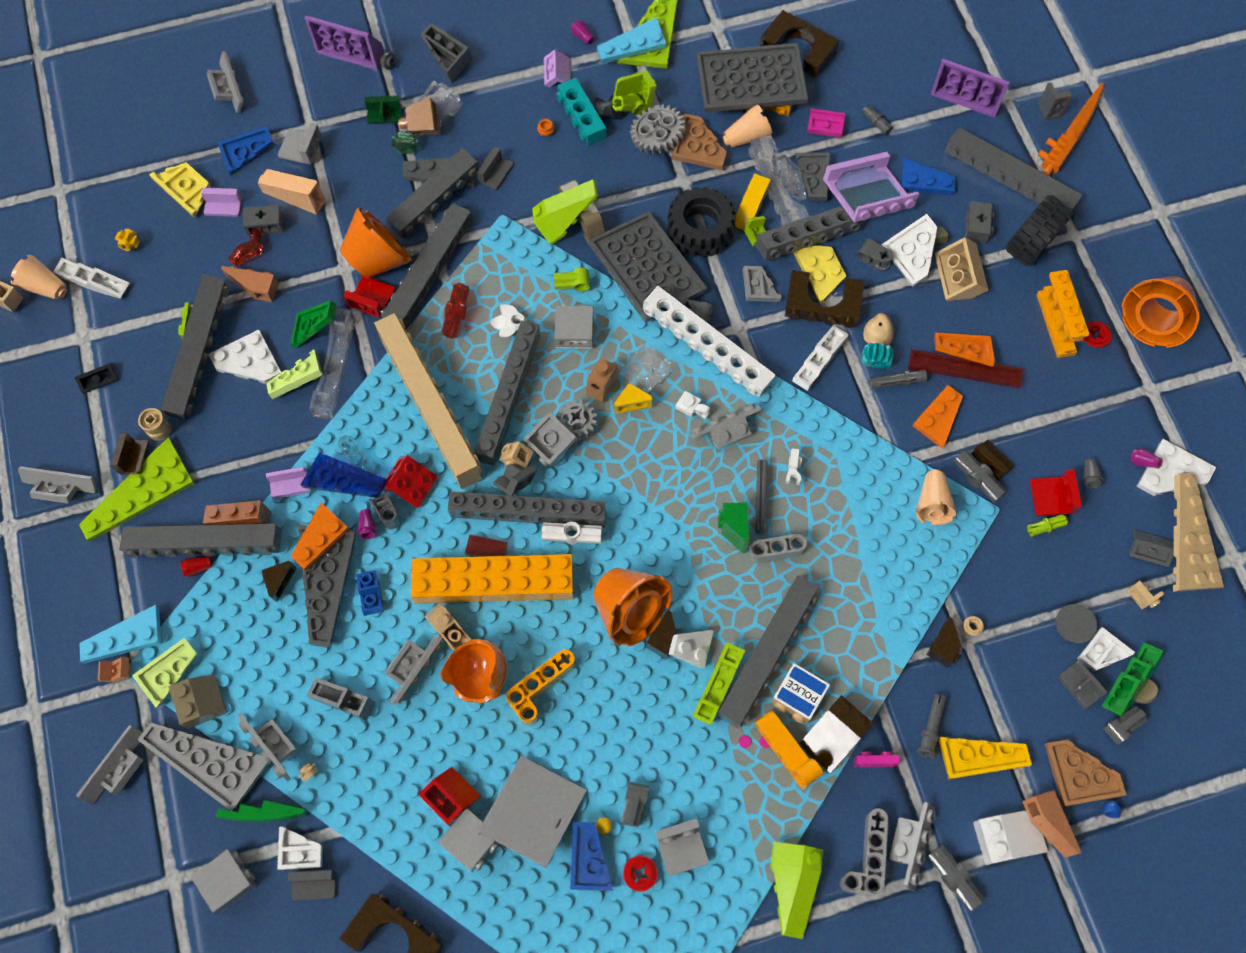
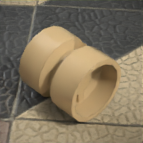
[138,408,172,441]

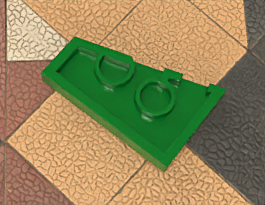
[290,300,336,348]

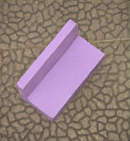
[544,49,570,88]
[201,188,242,217]
[266,467,312,499]

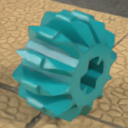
[861,343,894,369]

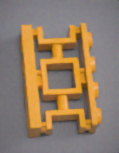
[1036,270,1089,358]

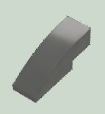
[307,677,376,721]

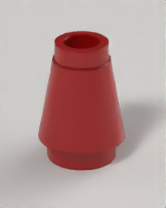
[180,556,211,577]

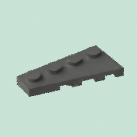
[403,155,474,188]

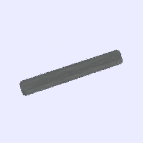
[755,459,768,533]

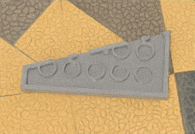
[138,722,270,812]

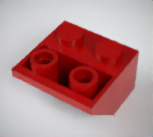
[418,767,481,827]

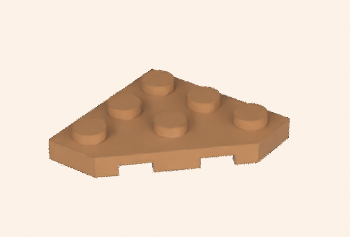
[672,114,727,170]
[1045,740,1126,807]

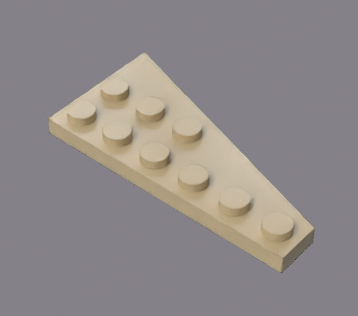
[1173,473,1224,592]

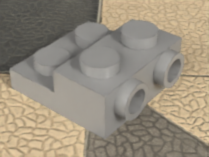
[523,412,577,468]

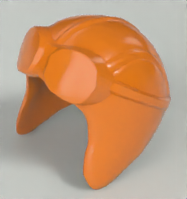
[440,639,507,704]

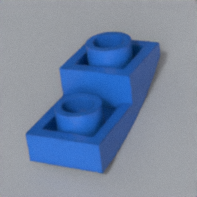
[356,570,384,616]

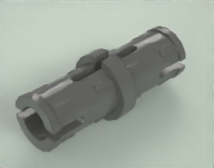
[862,104,893,136]

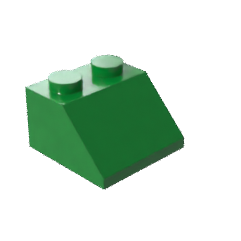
[717,502,749,553]

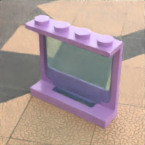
[823,152,919,222]

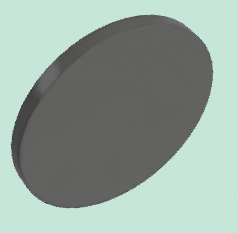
[1055,604,1097,644]

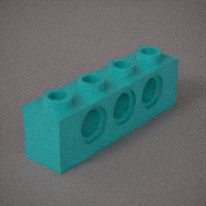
[556,78,606,146]

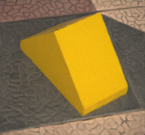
[614,383,652,414]

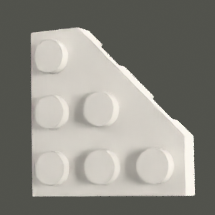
[881,214,937,287]
[208,330,281,384]
[1136,439,1216,496]

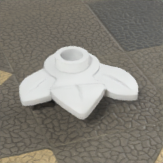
[490,304,527,337]

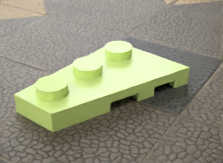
[266,349,323,399]
[132,638,198,708]

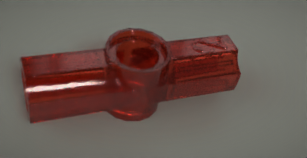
[441,283,470,339]

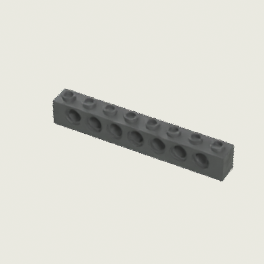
[448,491,606,528]

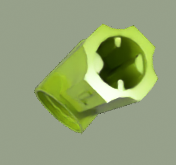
[612,92,646,116]
[554,268,590,292]

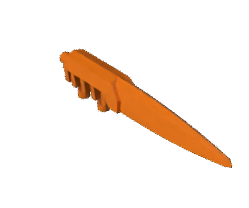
[1037,82,1104,176]

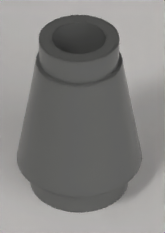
[1083,459,1103,489]

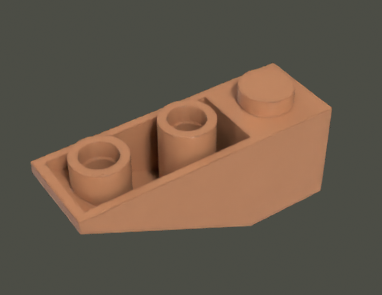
[221,266,278,302]
[1022,790,1081,858]

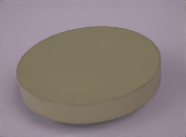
[1135,680,1158,703]

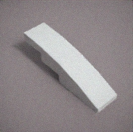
[53,258,129,299]
[792,325,849,391]

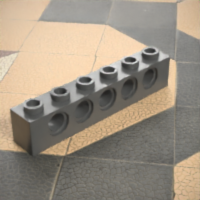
[756,202,863,261]

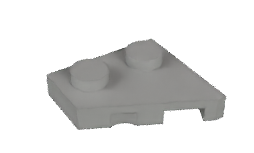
[742,266,782,302]

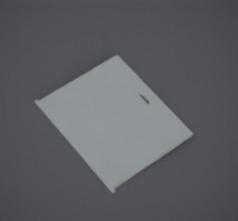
[477,754,587,868]

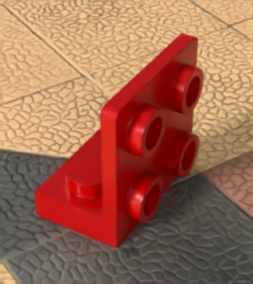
[343,276,395,318]
[380,455,437,508]
[1030,470,1082,516]

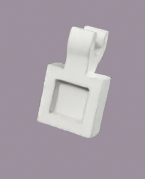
[675,391,710,419]
[786,449,802,485]

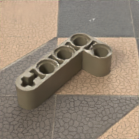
[558,180,605,243]

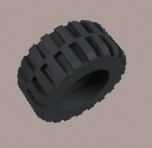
[667,186,736,257]
[1005,195,1074,266]

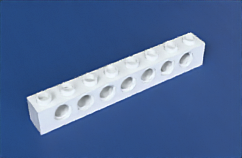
[643,286,775,397]

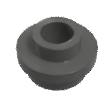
[380,52,396,70]

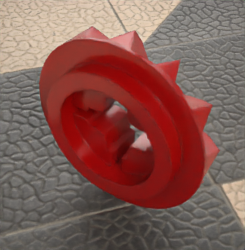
[1083,321,1112,349]
[623,856,658,892]

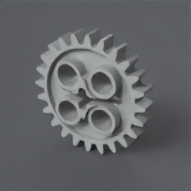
[630,105,686,154]

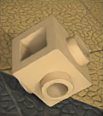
[499,441,533,469]

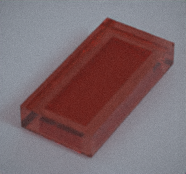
[465,535,508,557]

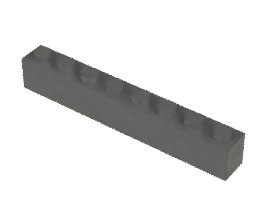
[945,127,1082,210]
[381,203,473,329]
[160,274,229,420]
[474,320,540,466]
[119,524,282,558]
[717,575,819,729]

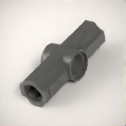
[953,449,1007,503]
[928,845,985,911]

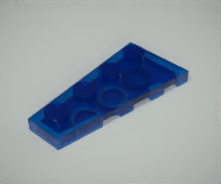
[300,452,387,498]

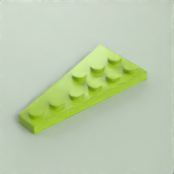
[617,0,677,69]
[79,437,194,542]

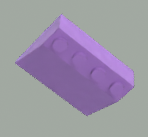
[305,16,385,70]
[930,59,1009,118]

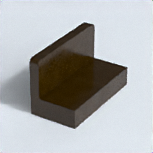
[110,432,150,475]
[971,440,1015,481]

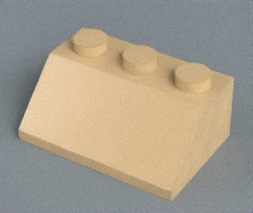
[934,237,988,301]

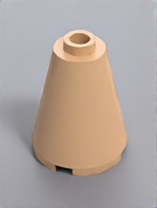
[722,104,772,148]
[11,255,67,300]
[916,469,957,525]

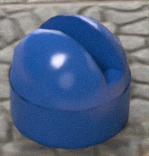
[1103,800,1122,818]

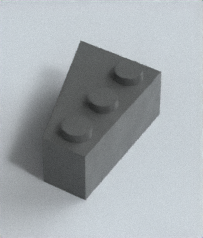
[420,23,473,83]

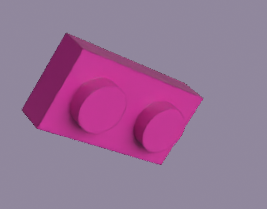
[854,752,900,767]

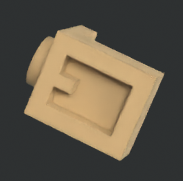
[1127,581,1164,610]

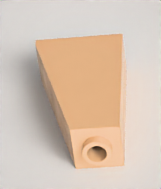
[258,169,325,215]

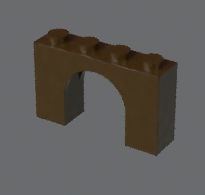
[760,10,839,78]
[784,270,864,328]
[339,893,443,953]

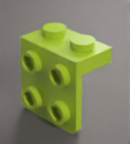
[613,70,657,111]

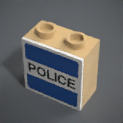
[771,663,830,724]

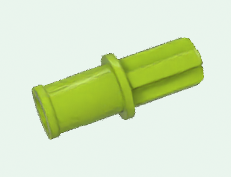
[1027,515,1068,537]

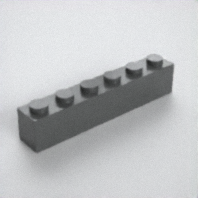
[386,148,479,238]

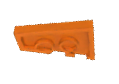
[934,332,995,367]
[913,385,963,449]
[291,503,349,571]

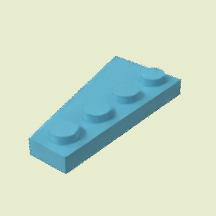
[597,18,666,64]
[80,605,161,664]

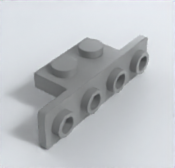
[207,51,244,113]
[688,403,762,449]
[18,467,97,503]
[384,634,443,705]
[238,713,297,782]
[76,725,143,805]
[889,802,936,891]

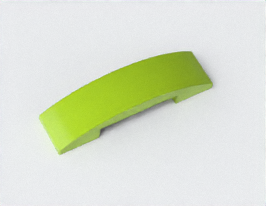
[692,642,745,726]

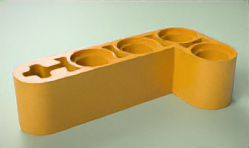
[506,650,575,726]
[754,710,824,790]

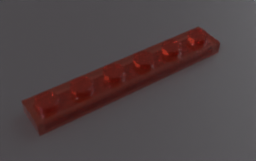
[908,349,1023,388]

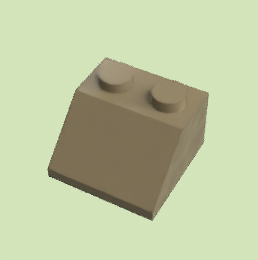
[168,675,227,729]

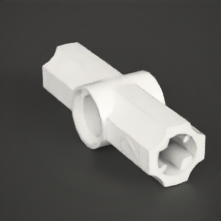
[542,522,602,545]

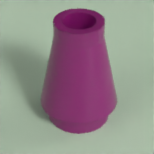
[570,20,594,45]
[1131,448,1163,469]
[357,509,377,540]

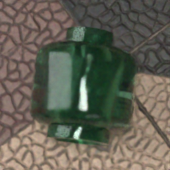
[391,131,416,155]

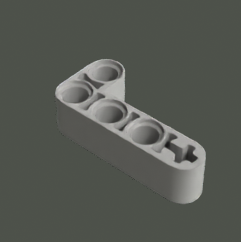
[840,808,888,896]

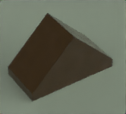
[262,561,297,602]

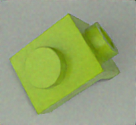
[744,216,766,246]

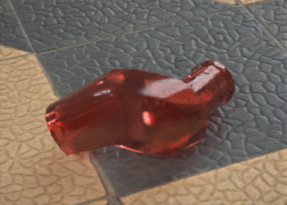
[228,229,263,266]

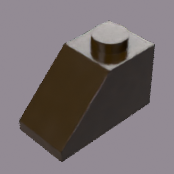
[646,610,677,660]
[926,617,961,667]

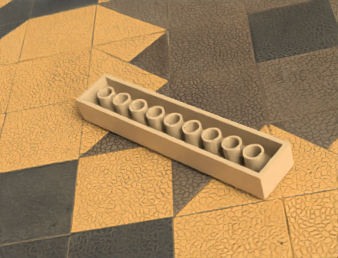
[374,313,483,490]

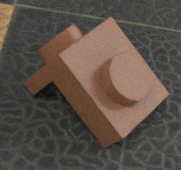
[98,657,131,683]

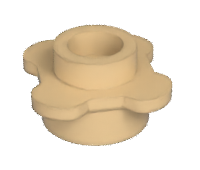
[298,762,318,782]

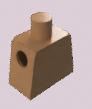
[398,98,441,136]
[586,358,620,403]

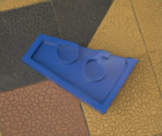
[218,126,274,175]
[901,157,955,195]
[570,821,613,891]

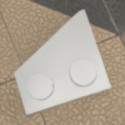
[1077,627,1135,672]
[669,630,714,668]
[277,827,323,870]

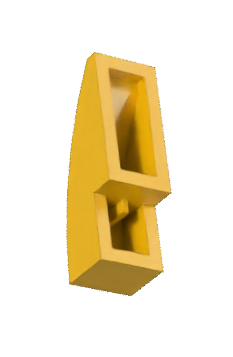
[735,173,771,231]

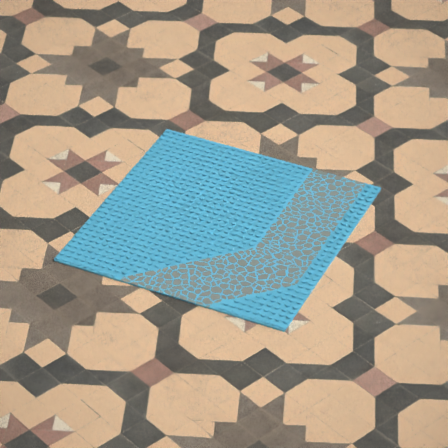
[128,215,1000,953]

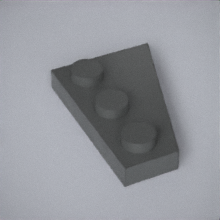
[795,153,830,201]

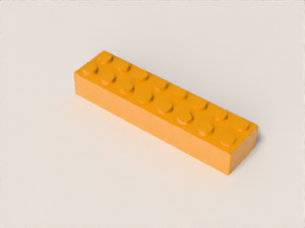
[411,554,573,604]

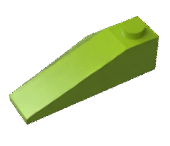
[532,179,598,244]
[770,842,823,939]

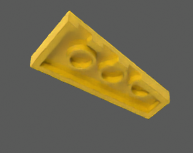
[939,737,1032,780]

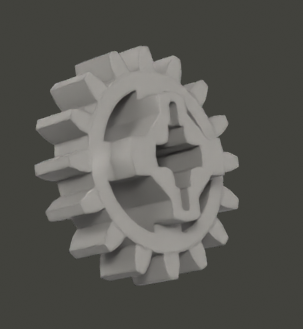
[556,400,597,440]

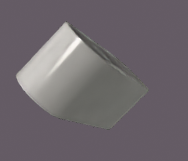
[749,534,807,563]

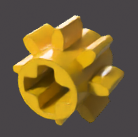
[115,229,140,251]

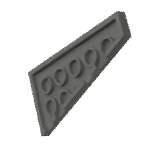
[298,525,357,648]

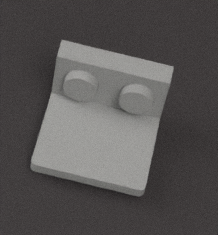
[278,123,322,165]
[655,819,709,876]

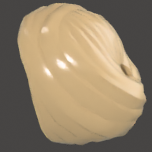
[863,313,894,346]

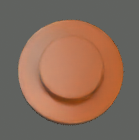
[537,119,554,136]

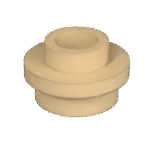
[963,616,984,636]

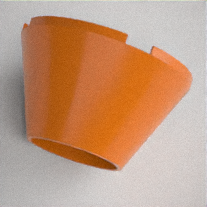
[340,206,411,278]
[1122,276,1200,348]
[593,568,673,647]

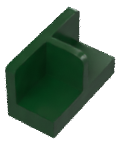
[364,95,402,124]

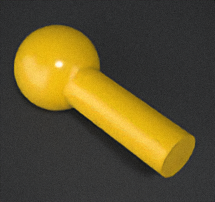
[595,817,612,835]

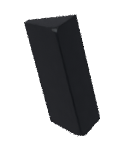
[74,363,118,394]

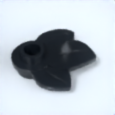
[594,95,623,119]

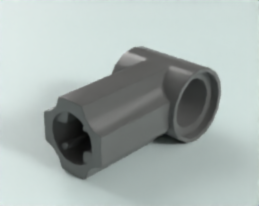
[1103,706,1147,745]
[621,781,650,827]

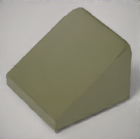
[934,226,949,245]

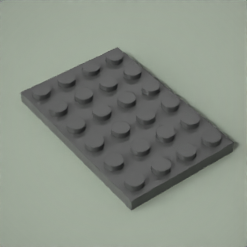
[696,43,808,112]
[588,211,707,323]

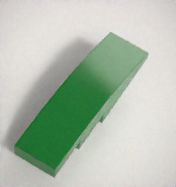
[1102,642,1165,717]
[215,800,309,823]

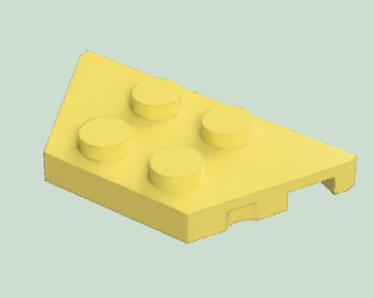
[149,162,211,217]
[793,245,846,305]

